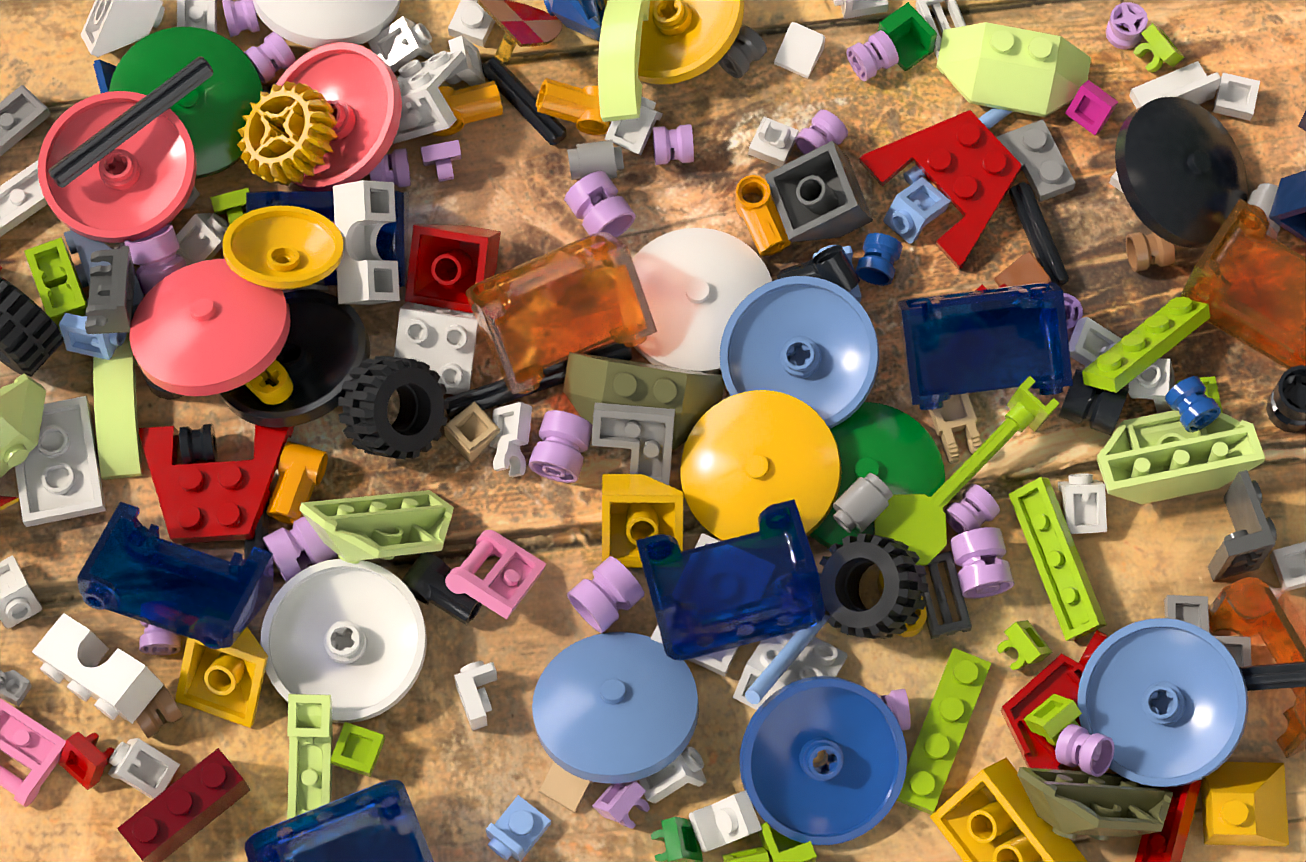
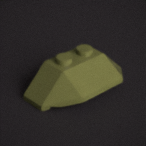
[563,352,724,450]
[1017,767,1173,841]

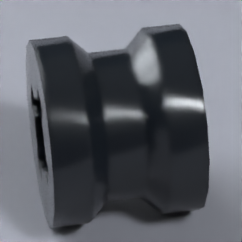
[179,423,218,464]

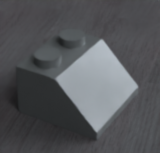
[765,141,873,242]

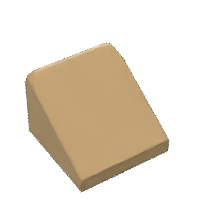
[444,402,500,463]
[539,762,593,813]

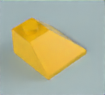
[602,474,683,568]
[175,611,268,728]
[1201,762,1289,847]

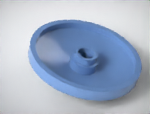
[720,276,879,429]
[1077,618,1248,787]
[532,632,699,784]

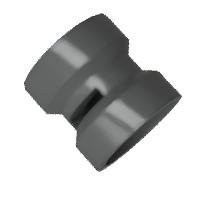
[718,25,767,78]

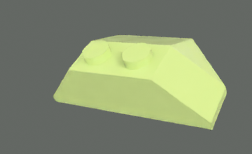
[936,22,1091,117]
[0,373,46,478]
[1097,410,1266,504]
[300,490,454,564]

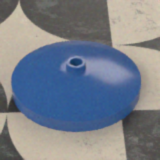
[740,676,907,845]

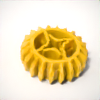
[237,81,338,186]

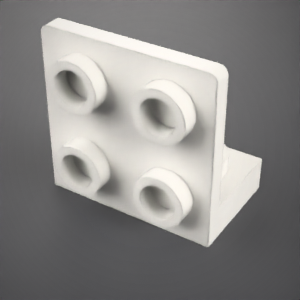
[393,50,466,144]
[394,302,484,395]
[733,618,848,710]

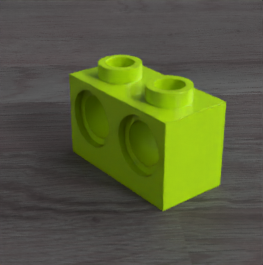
[24,237,88,334]

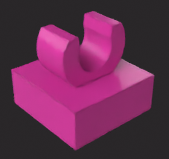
[1065,80,1118,135]

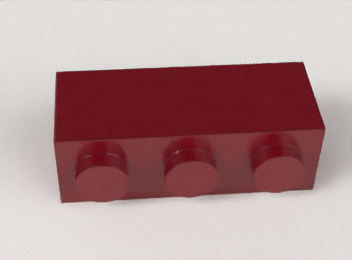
[117,748,250,862]

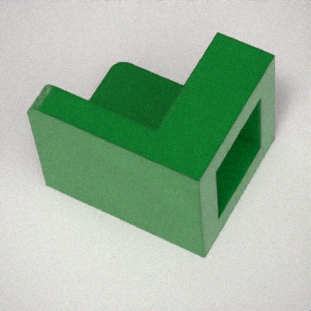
[878,2,937,71]

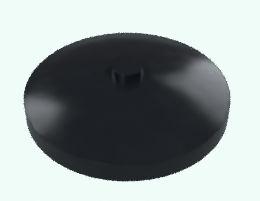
[1115,97,1248,248]
[220,290,370,428]

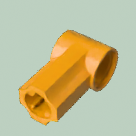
[536,78,611,135]
[433,81,503,137]
[735,175,791,257]
[266,441,328,525]

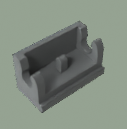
[85,246,135,334]

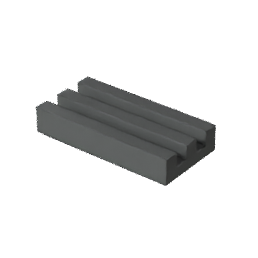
[921,551,972,639]

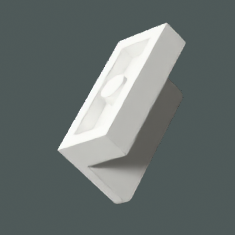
[1129,61,1222,109]

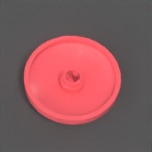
[276,42,402,192]
[38,91,197,243]
[130,259,290,396]

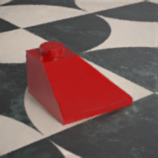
[405,224,501,314]

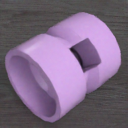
[564,171,636,245]
[124,224,187,294]
[529,410,593,483]
[263,516,338,582]
[950,527,1014,599]
[567,556,644,633]

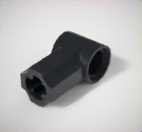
[777,245,860,292]
[401,552,482,625]

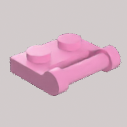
[445,530,546,619]
[0,698,66,807]

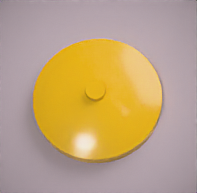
[604,0,744,85]
[680,390,842,551]

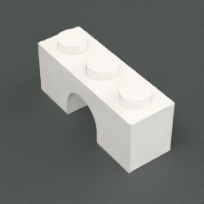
[333,180,400,305]
[32,613,164,724]

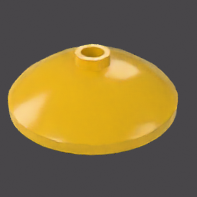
[222,206,343,290]

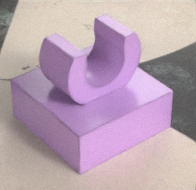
[421,140,461,182]
[592,781,650,829]

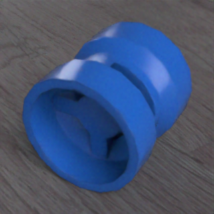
[855,233,903,286]
[1165,376,1221,432]

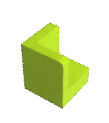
[757,822,817,862]

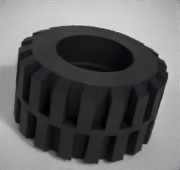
[0,277,64,377]
[338,356,449,460]
[814,534,928,639]

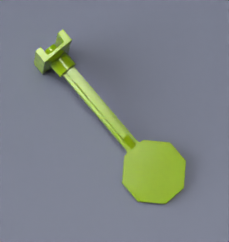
[874,376,1060,566]

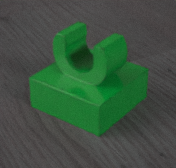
[651,817,703,862]

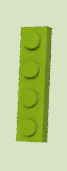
[1082,297,1210,393]
[1008,477,1107,641]
[896,648,991,815]

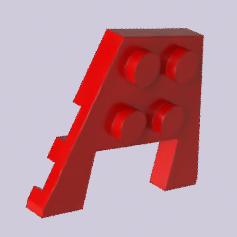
[859,110,1022,270]
[139,425,294,544]
[1000,653,1085,770]

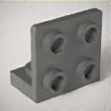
[1208,470,1277,581]

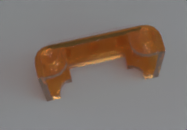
[1180,199,1306,369]
[466,232,657,394]
[1208,577,1306,758]

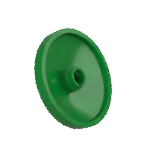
[109,27,263,179]
[809,402,945,548]

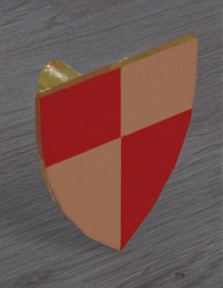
[477,0,563,62]

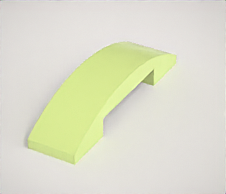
[598,0,650,122]
[93,332,142,480]
[284,694,333,862]

